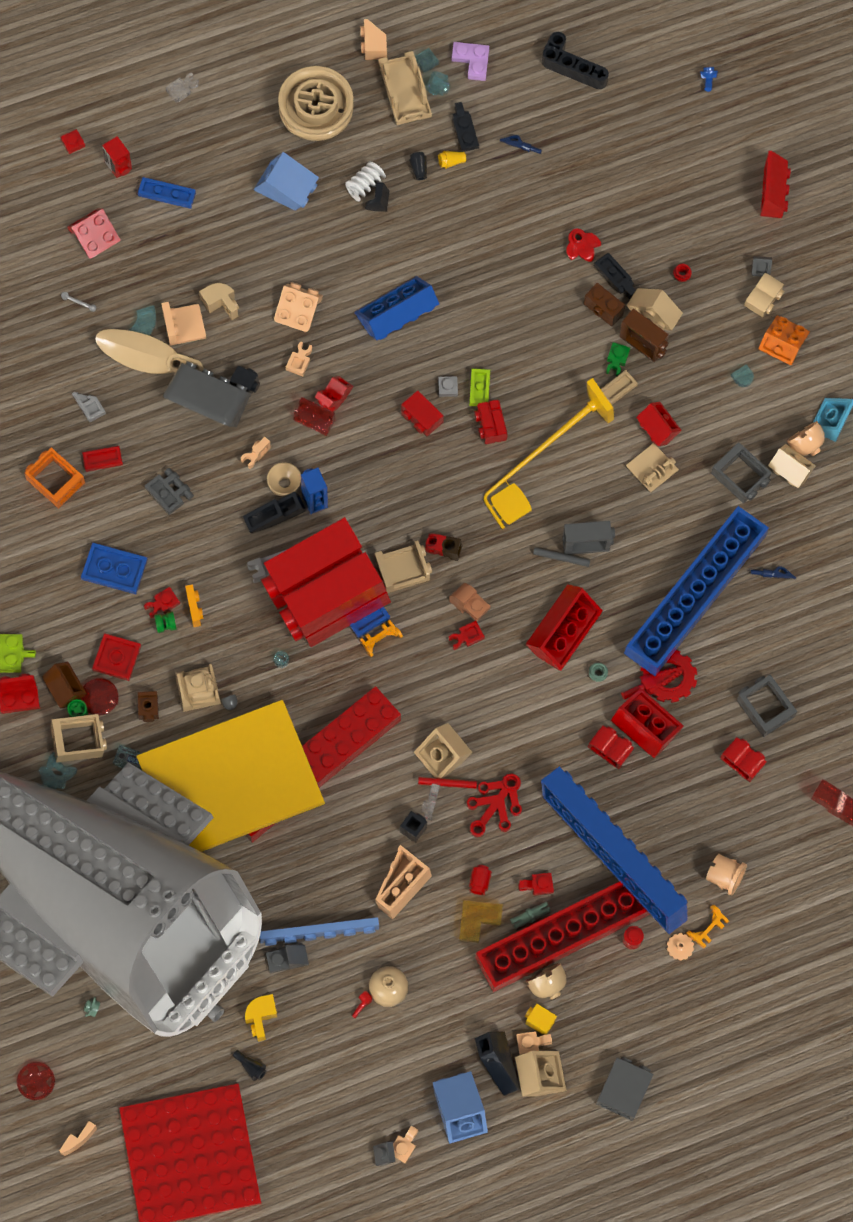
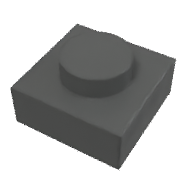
[751,256,772,277]
[373,1142,396,1166]

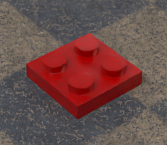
[92,633,141,681]

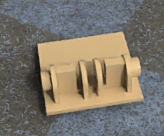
[626,443,679,493]

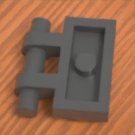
[145,468,194,515]

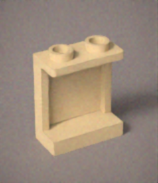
[374,540,432,593]

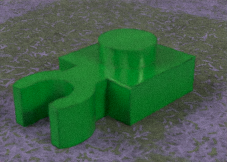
[606,342,631,377]

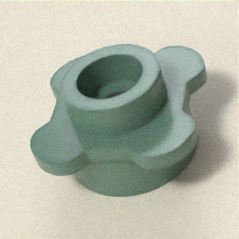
[83,997,100,1017]

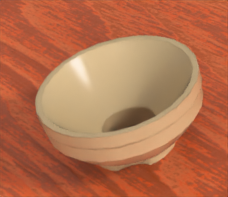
[267,463,301,497]

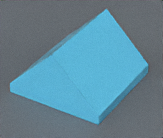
[813,398,853,442]

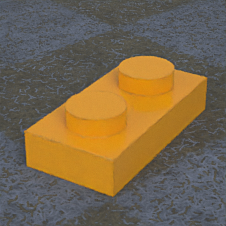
[185,584,204,627]

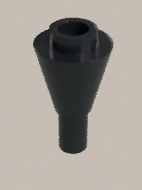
[233,1050,266,1081]

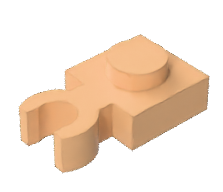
[286,342,312,377]

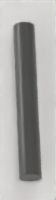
[533,547,590,567]

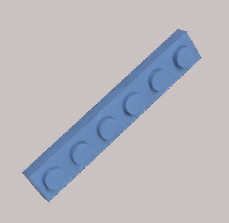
[260,917,379,946]

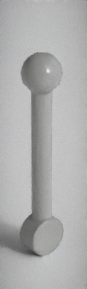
[61,292,96,312]

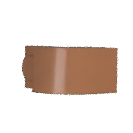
[449,583,491,621]

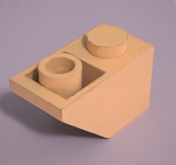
[360,19,387,60]

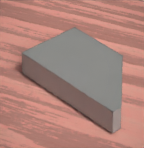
[72,392,106,423]

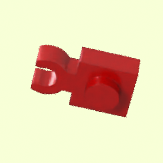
[144,587,180,618]
[448,621,485,650]

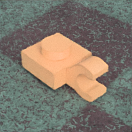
[241,437,271,469]
[516,1031,552,1055]
[393,1126,418,1164]

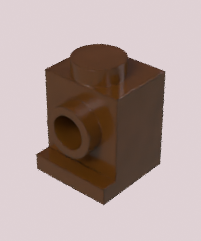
[137,691,159,722]

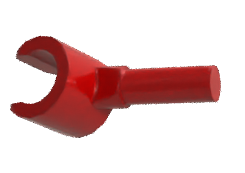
[352,991,372,1019]

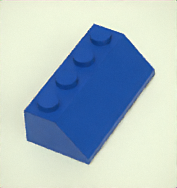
[355,276,439,340]

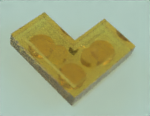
[459,900,503,943]

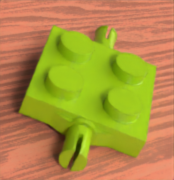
[0,634,36,673]

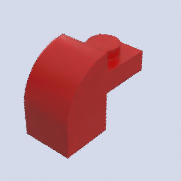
[315,376,354,412]

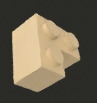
[626,288,683,331]

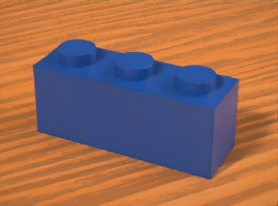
[301,468,328,515]

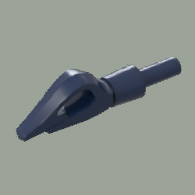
[500,135,542,154]
[751,566,796,579]

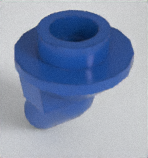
[700,67,718,92]

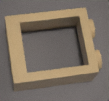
[50,714,107,763]

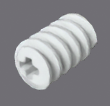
[346,162,386,202]

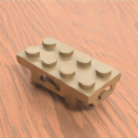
[378,51,432,125]

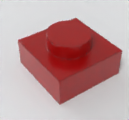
[61,129,85,154]

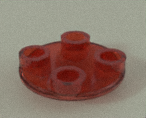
[80,678,119,716]

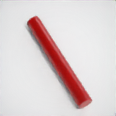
[418,777,477,789]

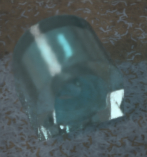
[426,72,450,96]

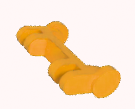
[359,620,403,657]
[686,904,729,948]

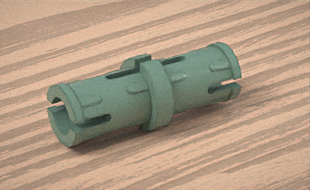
[510,901,551,930]

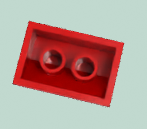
[760,150,791,218]
[611,688,684,758]

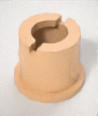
[706,854,747,896]

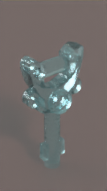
[39,752,77,789]

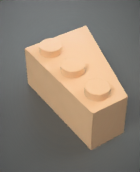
[375,845,432,919]

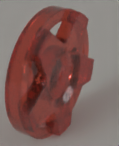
[17,1062,55,1101]

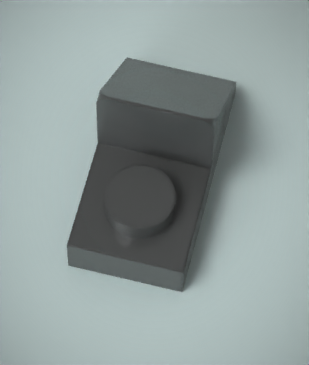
[266,945,309,973]

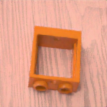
[25,447,85,509]

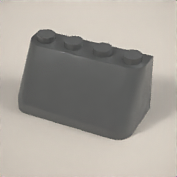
[163,361,251,428]

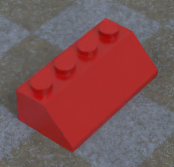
[526,584,603,671]

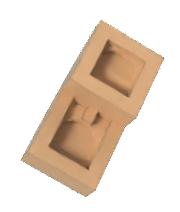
[59,1121,97,1156]

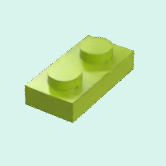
[469,369,490,406]

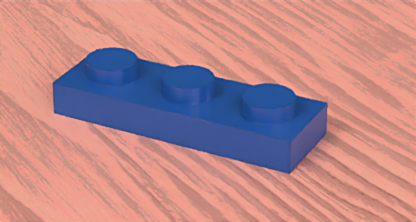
[138,177,196,209]

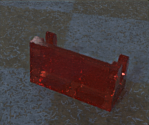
[293,397,335,436]

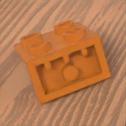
[758,315,810,365]

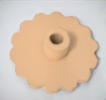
[667,933,694,961]

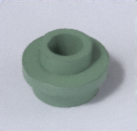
[589,663,608,682]

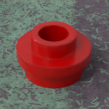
[673,264,692,282]

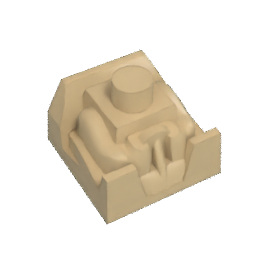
[175,664,221,712]

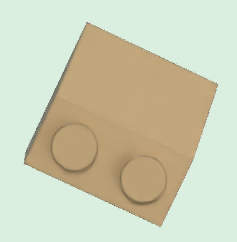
[414,723,472,779]
[515,1051,567,1096]

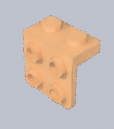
[274,282,323,332]

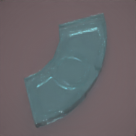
[128,305,156,336]

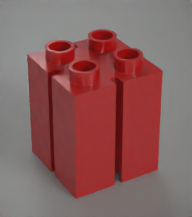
[260,517,391,647]

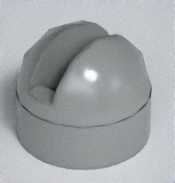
[207,1004,224,1022]

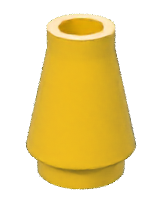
[438,151,466,169]

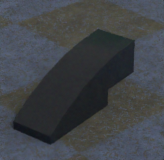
[243,492,306,533]

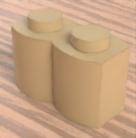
[744,273,785,317]

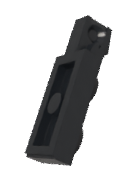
[452,102,479,152]
[594,253,636,299]

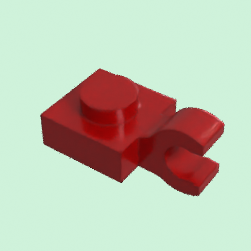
[518,873,554,895]

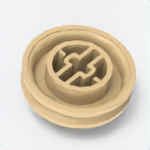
[278,66,353,141]

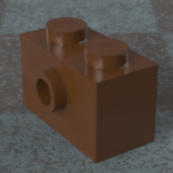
[584,283,626,327]
[42,662,87,709]

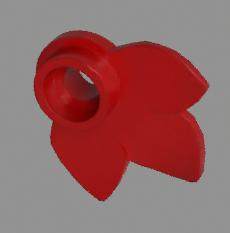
[566,228,601,262]

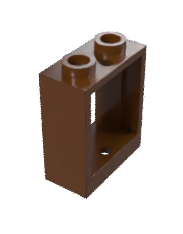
[619,308,669,363]

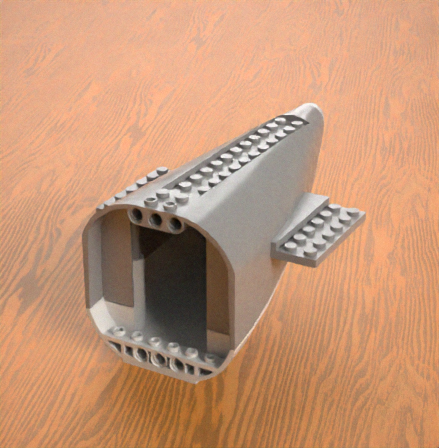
[0,762,262,1037]

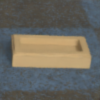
[601,370,638,405]

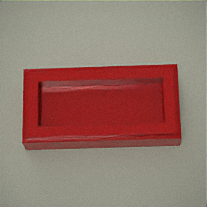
[82,446,123,472]

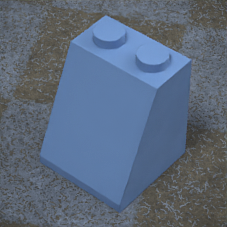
[253,152,319,210]
[432,1072,488,1144]

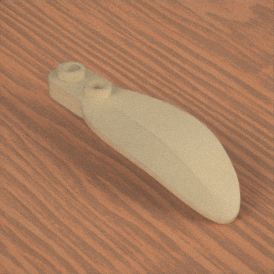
[96,329,204,374]

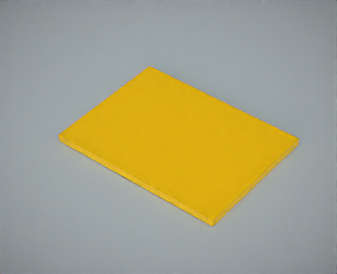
[137,700,325,852]

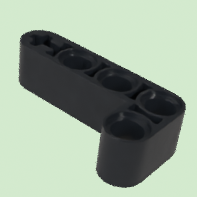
[542,31,609,89]

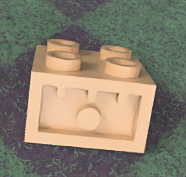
[161,302,206,346]

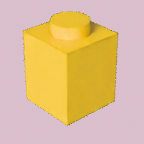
[525,1004,557,1035]

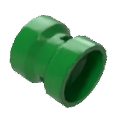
[154,611,177,633]
[67,699,88,717]

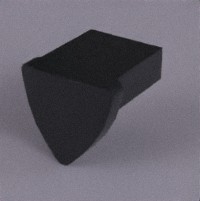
[365,182,390,212]

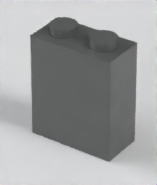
[596,1057,654,1121]

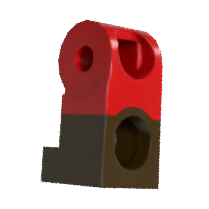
[424,534,463,561]

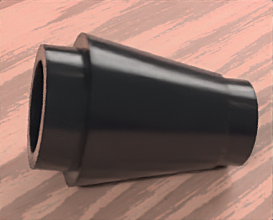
[409,152,427,181]

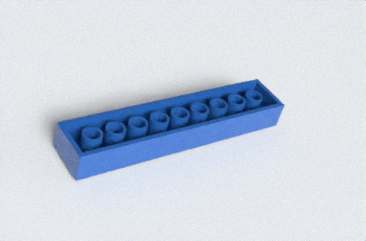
[624,506,769,676]
[541,766,688,934]

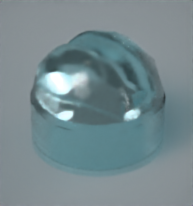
[274,651,289,668]

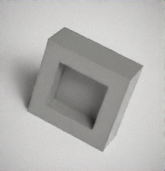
[438,376,458,397]

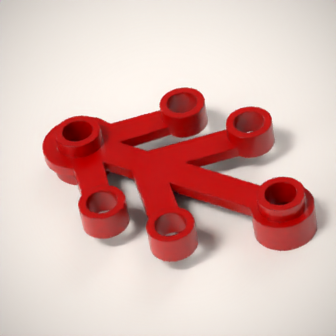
[467,773,522,837]

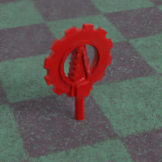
[621,650,697,703]

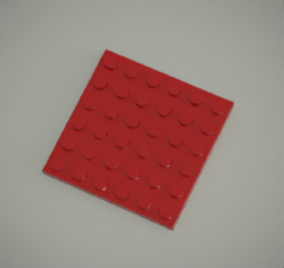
[119,1083,261,1222]

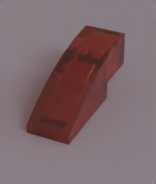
[811,779,853,826]

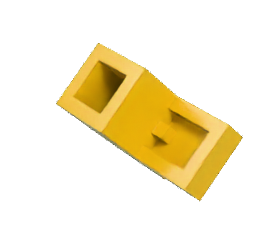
[245,994,277,1042]

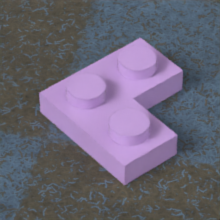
[452,42,489,81]

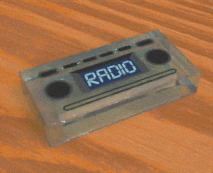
[113,745,142,770]

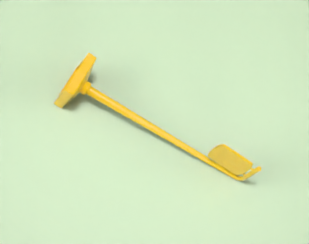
[483,378,614,529]

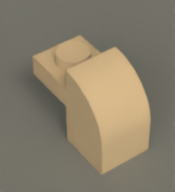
[199,283,239,320]

